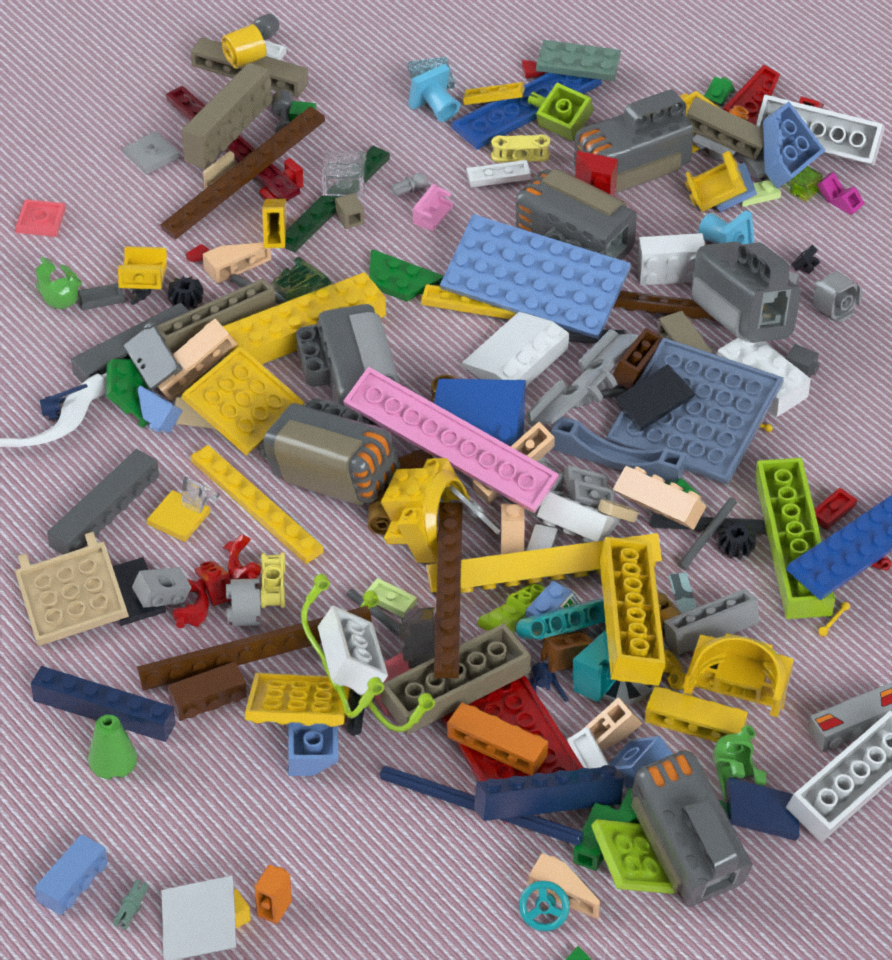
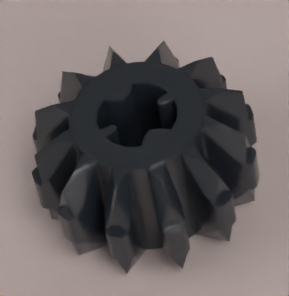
[167,275,204,310]
[717,521,756,560]

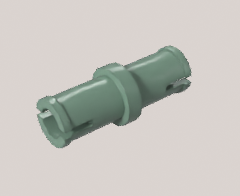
[113,880,149,929]

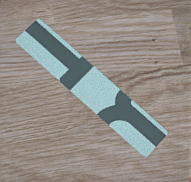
[669,573,697,613]

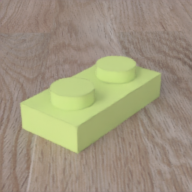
[740,180,781,207]
[366,578,417,618]

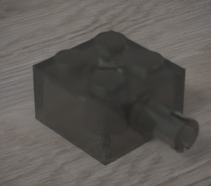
[399,607,436,668]

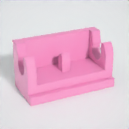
[413,184,453,231]

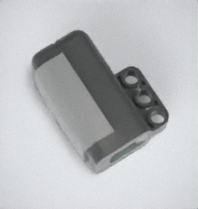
[691,241,801,343]
[296,304,400,425]

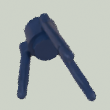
[40,384,88,420]
[529,662,569,702]

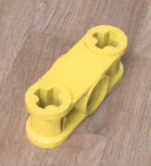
[491,134,550,163]
[261,552,286,608]

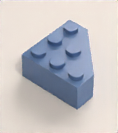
[763,102,826,188]

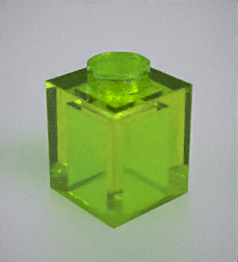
[790,166,823,202]

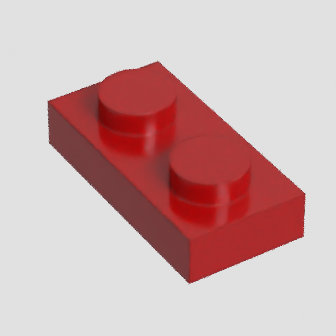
[814,488,857,530]

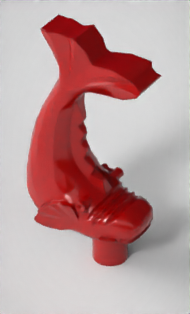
[222,534,261,584]
[173,578,209,628]

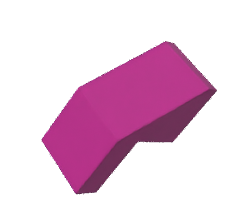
[817,172,865,215]

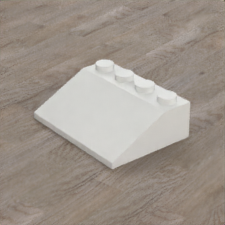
[462,312,569,387]

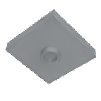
[123,131,180,174]

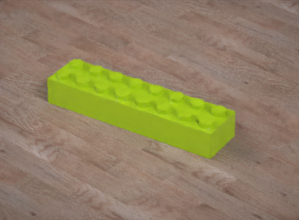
[755,458,835,619]

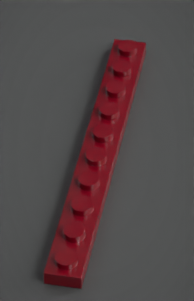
[166,86,300,202]

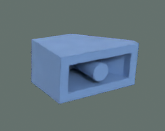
[138,386,183,433]

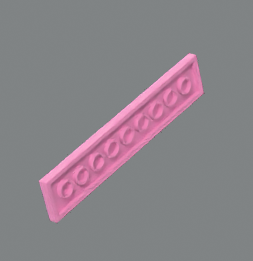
[343,367,559,513]

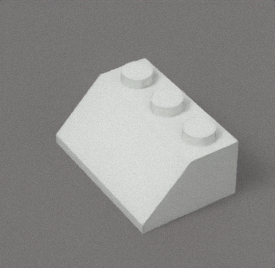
[537,491,620,543]

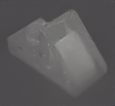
[181,476,220,513]

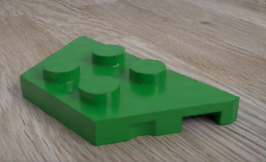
[369,249,444,302]
[106,359,149,428]

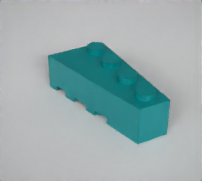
[572,630,616,703]

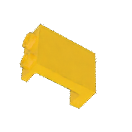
[685,150,747,212]
[118,246,167,289]

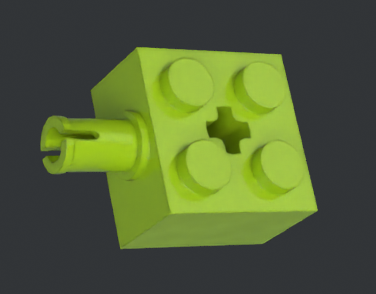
[528,83,594,141]

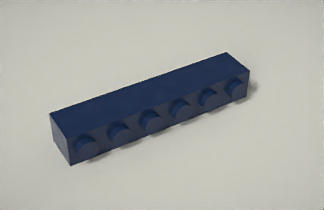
[31,666,176,742]
[474,765,624,821]

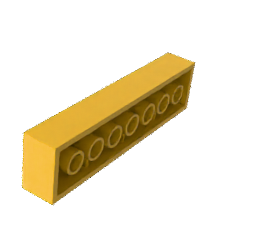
[222,272,386,364]
[599,536,666,686]

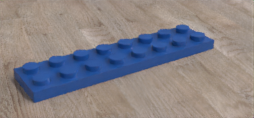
[452,73,602,150]
[786,495,892,601]

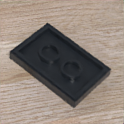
[614,364,695,431]
[112,557,166,626]

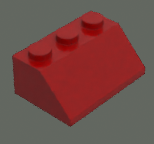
[575,151,618,197]

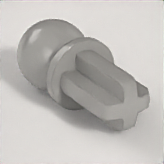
[391,173,428,196]

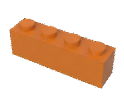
[447,702,548,775]

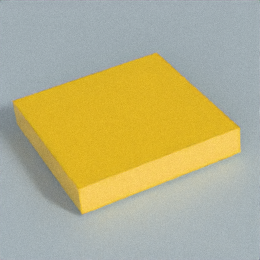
[147,490,211,542]

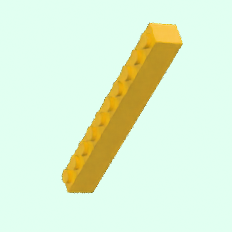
[426,533,662,595]

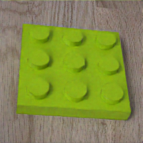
[591,819,675,894]

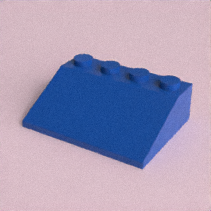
[434,379,526,447]

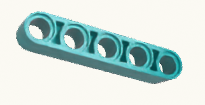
[516,598,605,640]

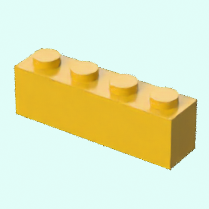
[645,686,748,743]

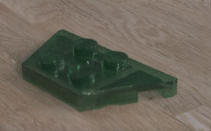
[270,256,331,301]

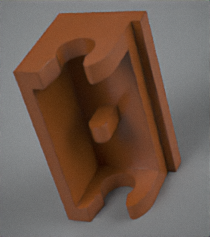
[541,630,593,672]

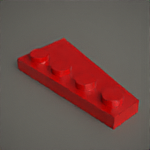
[723,65,780,125]

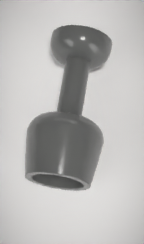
[253,14,280,39]
[272,90,294,133]

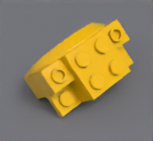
[381,458,470,563]
[683,633,794,717]

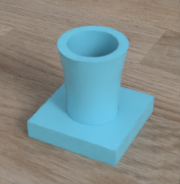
[408,64,460,122]
[698,210,754,244]

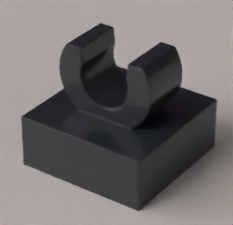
[791,244,820,274]

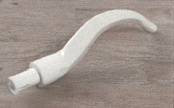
[0,372,107,447]

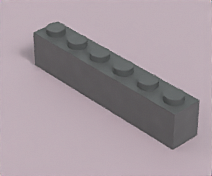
[71,303,189,383]
[47,449,159,555]

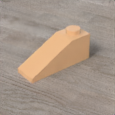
[203,242,271,284]
[501,504,524,554]
[568,697,642,751]
[528,853,600,919]

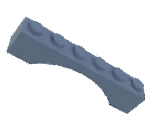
[551,416,686,484]

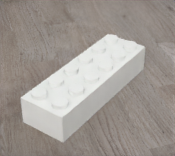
[756,95,885,166]
[786,711,892,843]

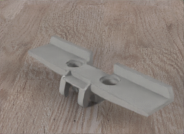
[527,329,638,424]

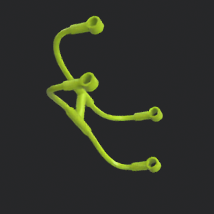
[301,574,435,732]

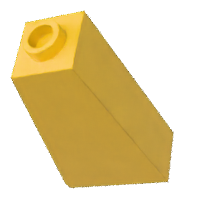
[262,199,287,248]

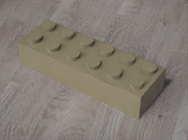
[181,62,272,169]
[381,623,531,735]

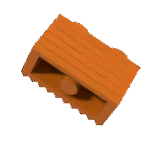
[254,865,292,924]

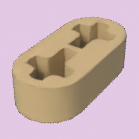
[597,498,639,523]

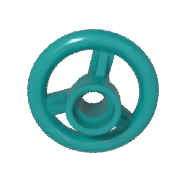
[519,881,570,931]

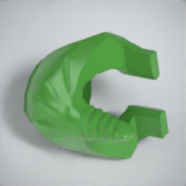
[36,256,82,309]
[713,725,767,801]

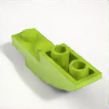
[477,583,545,633]

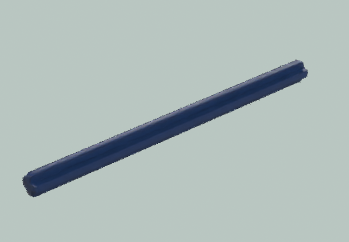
[380,766,584,846]

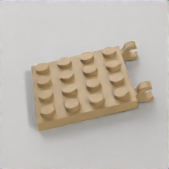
[15,532,129,646]

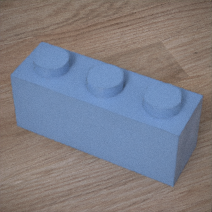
[34,834,108,916]

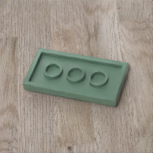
[536,40,621,81]

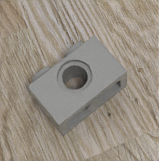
[132,567,191,608]

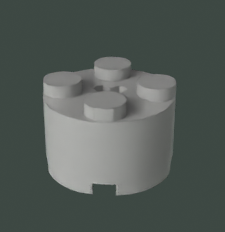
[813,271,863,322]
[226,578,261,627]

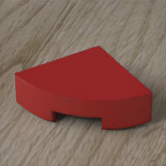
[522,60,545,78]
[186,244,210,263]

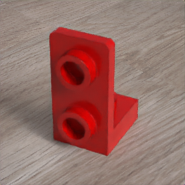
[259,158,304,199]
[194,561,231,606]

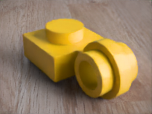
[663,650,686,690]

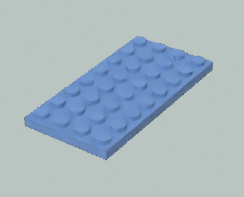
[440,214,631,340]

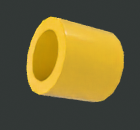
[222,24,267,69]

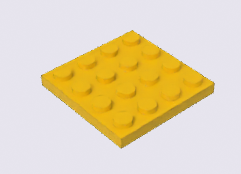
[181,346,305,456]
[245,673,350,727]

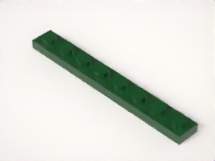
[285,145,390,253]

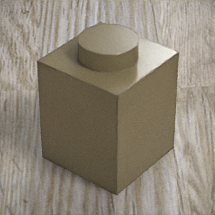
[335,193,365,229]

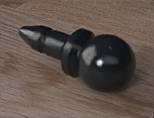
[130,288,152,305]

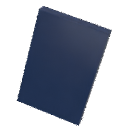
[726,778,800,841]

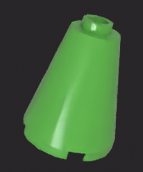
[88,715,137,779]

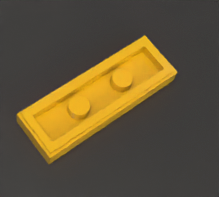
[463,82,525,105]

